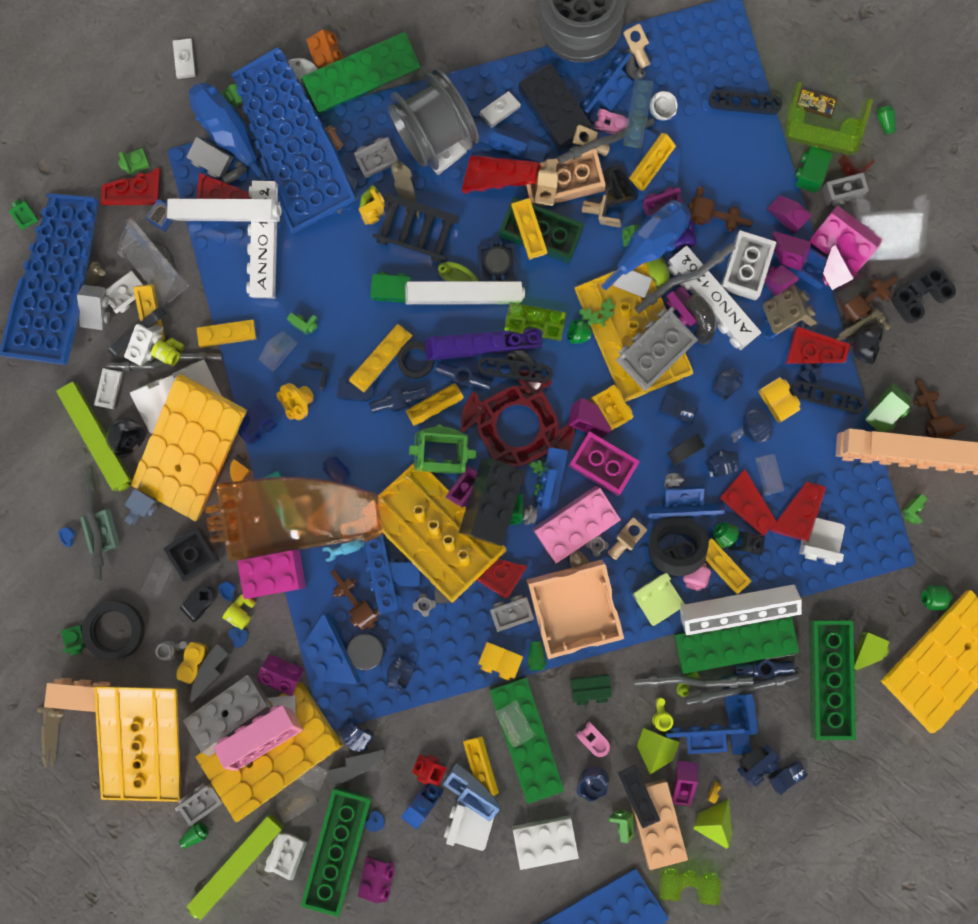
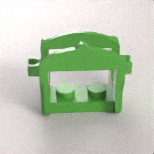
[409,424,476,474]

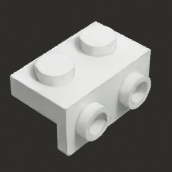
[106,270,143,313]
[124,324,163,366]
[265,833,307,880]

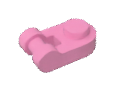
[594,109,629,135]
[575,722,610,757]

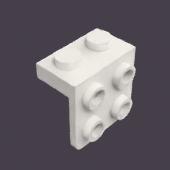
[799,518,845,565]
[444,802,494,851]

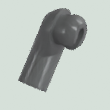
[626,55,646,81]
[222,160,247,184]
[506,350,535,369]

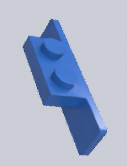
[580,52,633,113]
[476,121,548,163]
[787,234,846,289]
[535,447,568,524]
[646,486,725,519]
[363,533,398,614]
[721,675,758,755]
[666,723,746,754]

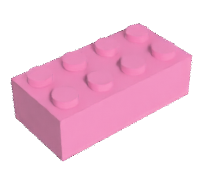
[532,486,620,563]
[213,705,303,771]

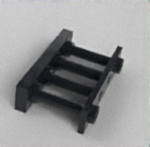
[373,193,460,263]

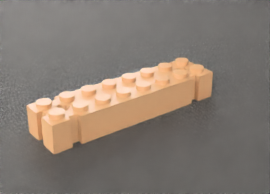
[835,429,978,475]

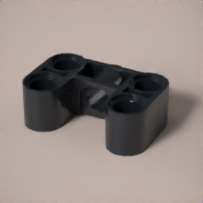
[891,267,956,324]

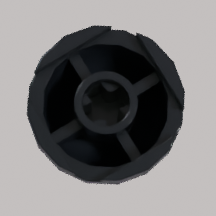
[850,326,883,365]
[106,418,146,457]

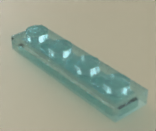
[623,79,654,149]

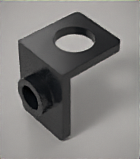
[301,361,329,391]
[729,531,765,556]

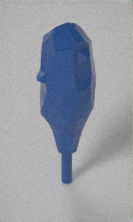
[189,83,268,181]
[601,200,691,290]

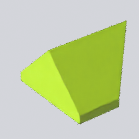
[636,728,680,774]
[693,799,732,849]

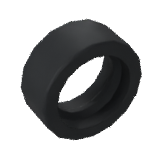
[397,341,434,379]
[667,434,706,466]

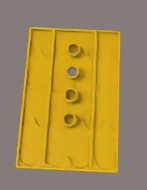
[575,263,693,402]
[130,374,247,522]
[363,463,506,603]
[881,590,978,733]
[195,682,343,822]
[94,686,181,802]

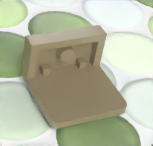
[763,285,817,334]

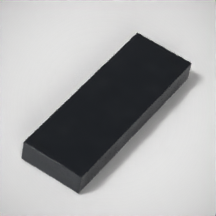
[617,765,661,829]

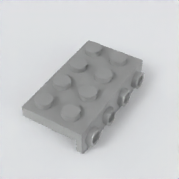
[616,307,698,391]

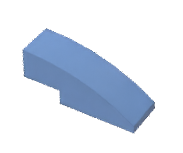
[443,763,501,822]

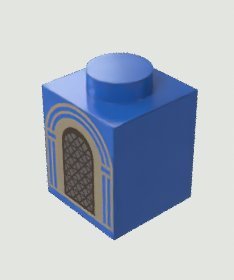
[145,199,174,232]

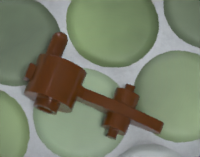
[687,186,753,233]
[836,276,899,324]
[913,379,966,440]
[330,569,380,630]

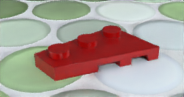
[101,168,161,205]
[785,327,851,364]
[719,469,776,536]
[771,482,826,542]
[476,559,527,600]

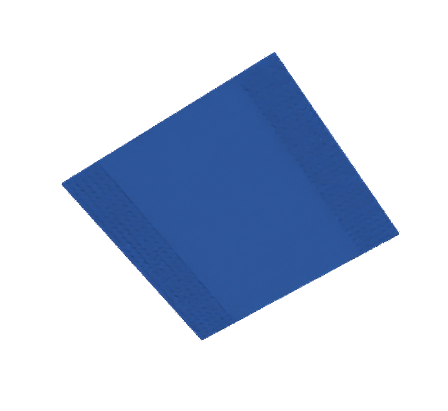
[168,0,915,730]

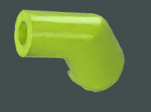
[359,185,378,208]
[676,672,699,697]

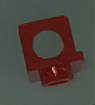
[838,155,875,176]

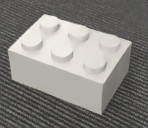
[721,231,776,301]
[512,815,579,870]

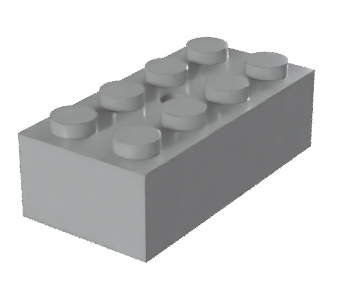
[183,675,273,756]

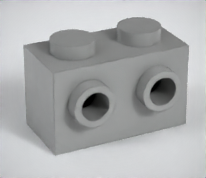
[187,137,235,178]
[822,173,869,207]
[77,285,110,330]

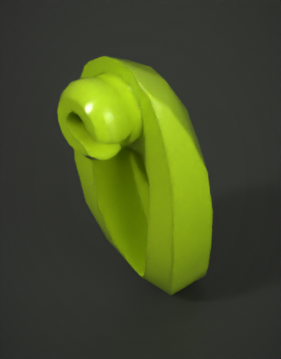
[646,256,670,287]
[438,262,479,282]

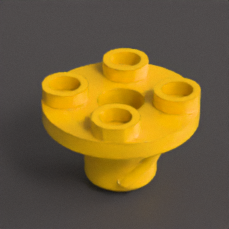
[276,383,314,420]

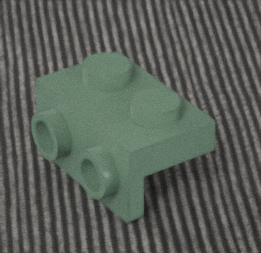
[80,509,120,554]

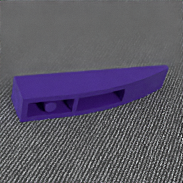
[425,328,542,361]

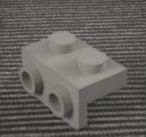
[354,137,399,179]
[490,595,534,632]
[175,783,223,826]

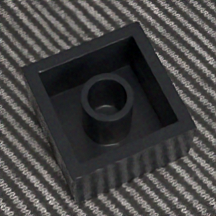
[163,527,221,582]

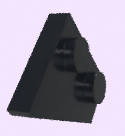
[604,165,637,208]

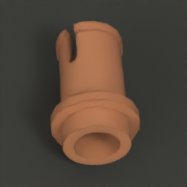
[325,125,344,151]

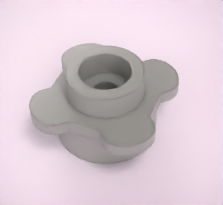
[664,473,684,487]
[523,505,537,525]
[585,534,609,557]
[413,593,436,617]

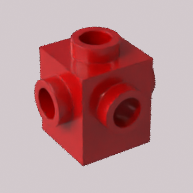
[411,754,447,786]

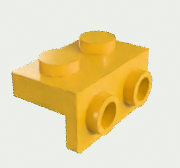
[359,189,386,226]
[590,385,633,431]

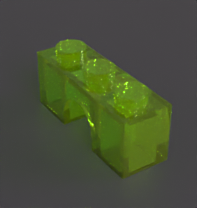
[504,302,566,341]
[658,869,721,905]

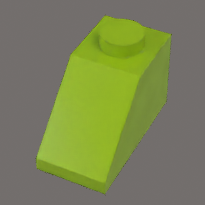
[854,632,890,670]

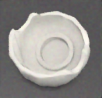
[649,91,678,120]

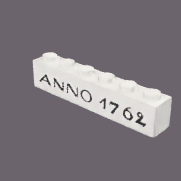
[247,181,278,299]
[667,246,761,350]

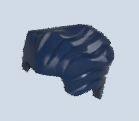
[711,367,743,402]
[742,409,774,442]
[705,450,739,478]
[387,655,415,691]
[339,718,375,751]
[576,767,609,802]

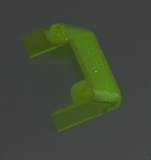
[784,82,873,155]

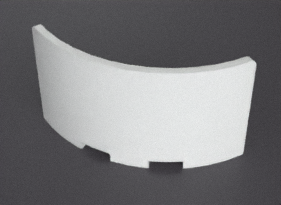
[130,360,222,433]

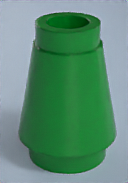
[876,105,896,135]
[527,642,547,671]
[179,822,209,849]

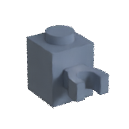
[124,489,158,525]

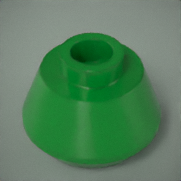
[567,318,592,344]
[713,522,739,548]

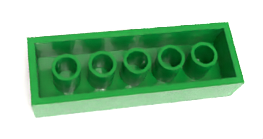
[300,32,421,115]
[673,616,799,674]
[809,620,856,740]
[489,676,564,804]
[300,786,373,917]

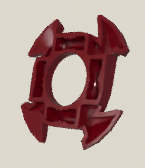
[461,370,575,483]

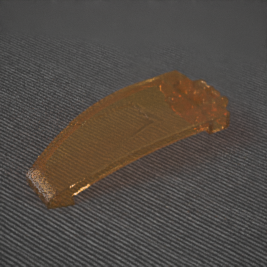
[205,477,383,561]

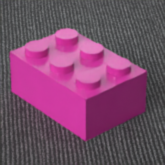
[809,205,883,276]
[568,431,640,496]
[237,550,306,599]

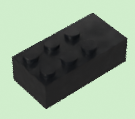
[518,63,592,152]
[458,458,525,546]

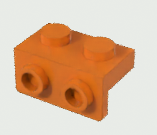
[306,29,343,69]

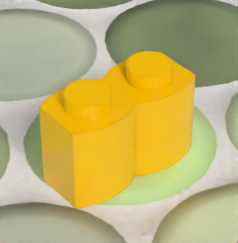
[758,377,800,423]
[177,641,209,684]
[478,642,523,681]

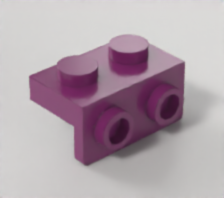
[642,187,683,217]
[666,286,705,327]
[257,654,305,696]
[357,857,395,903]

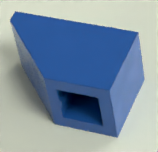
[388,559,421,586]
[401,783,443,829]

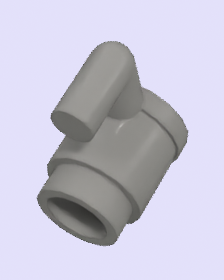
[155,641,189,661]

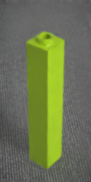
[56,381,133,492]
[186,813,285,920]

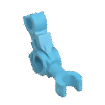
[322,539,365,562]

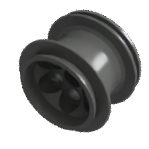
[539,0,626,63]
[388,69,479,170]

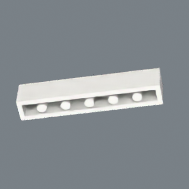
[680,585,801,635]

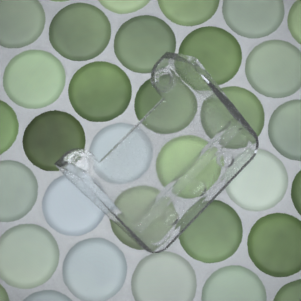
[845,194,930,260]
[116,216,189,305]

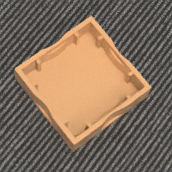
[527,560,624,659]

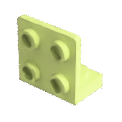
[632,573,685,626]

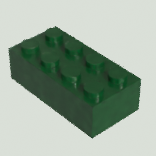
[499,197,584,264]

